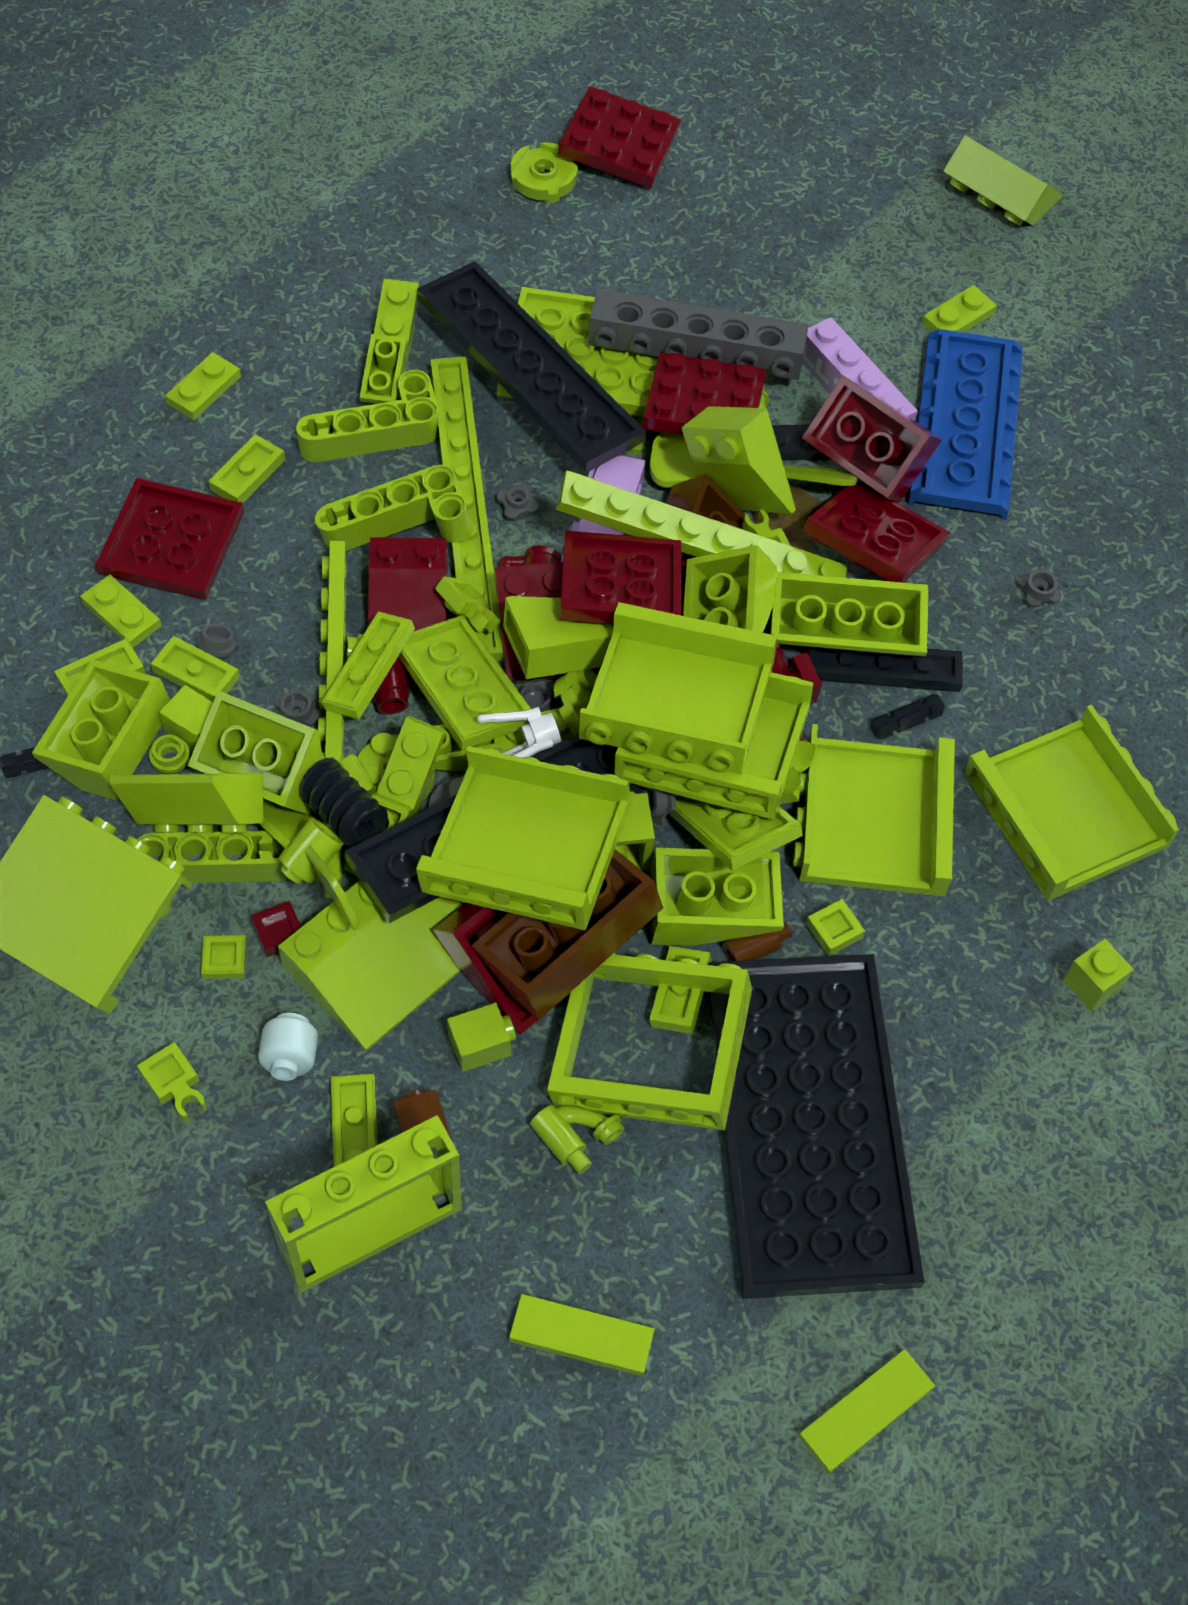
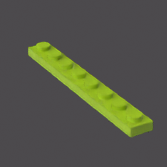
[556,470,847,578]

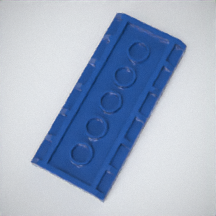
[908,329,1023,520]

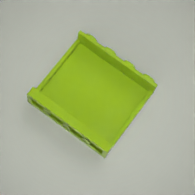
[579,602,777,774]
[615,672,814,820]
[964,704,1179,901]
[793,724,955,897]
[416,746,631,931]
[0,795,193,1014]

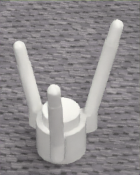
[477,707,561,757]

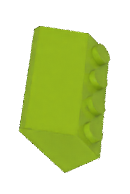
[768,572,928,656]

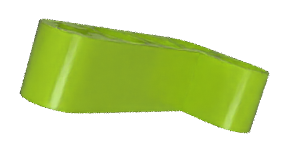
[296,370,439,462]
[315,465,473,551]
[137,831,289,919]

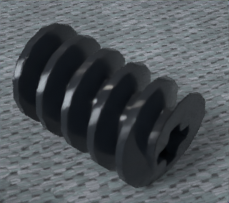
[300,757,388,846]

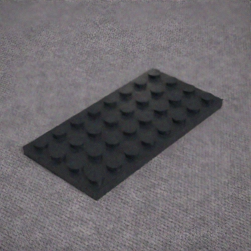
[708,954,925,1299]

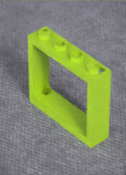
[547,953,752,1131]
[265,1115,462,1293]

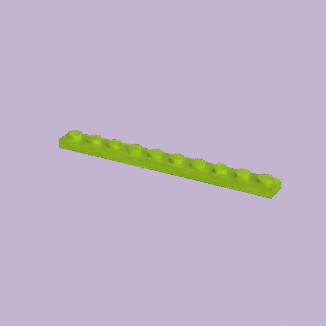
[431,356,504,662]
[315,541,347,897]

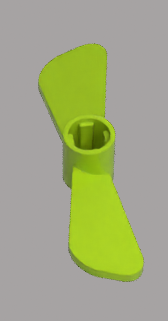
[650,432,857,488]
[258,798,360,931]

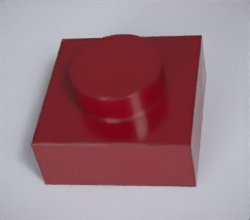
[789,653,822,704]
[251,901,301,957]

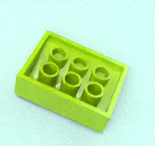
[278,881,462,1051]

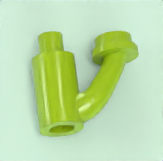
[530,1105,625,1174]

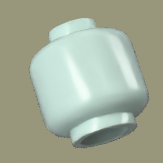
[258,1013,318,1081]

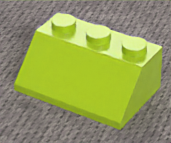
[943,135,1063,226]
[32,659,170,801]
[188,690,322,815]
[110,773,264,833]

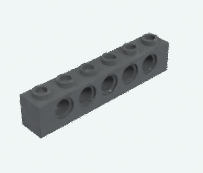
[588,289,809,380]

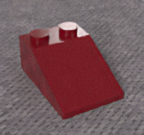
[802,375,942,502]
[368,537,448,632]
[433,903,571,1035]

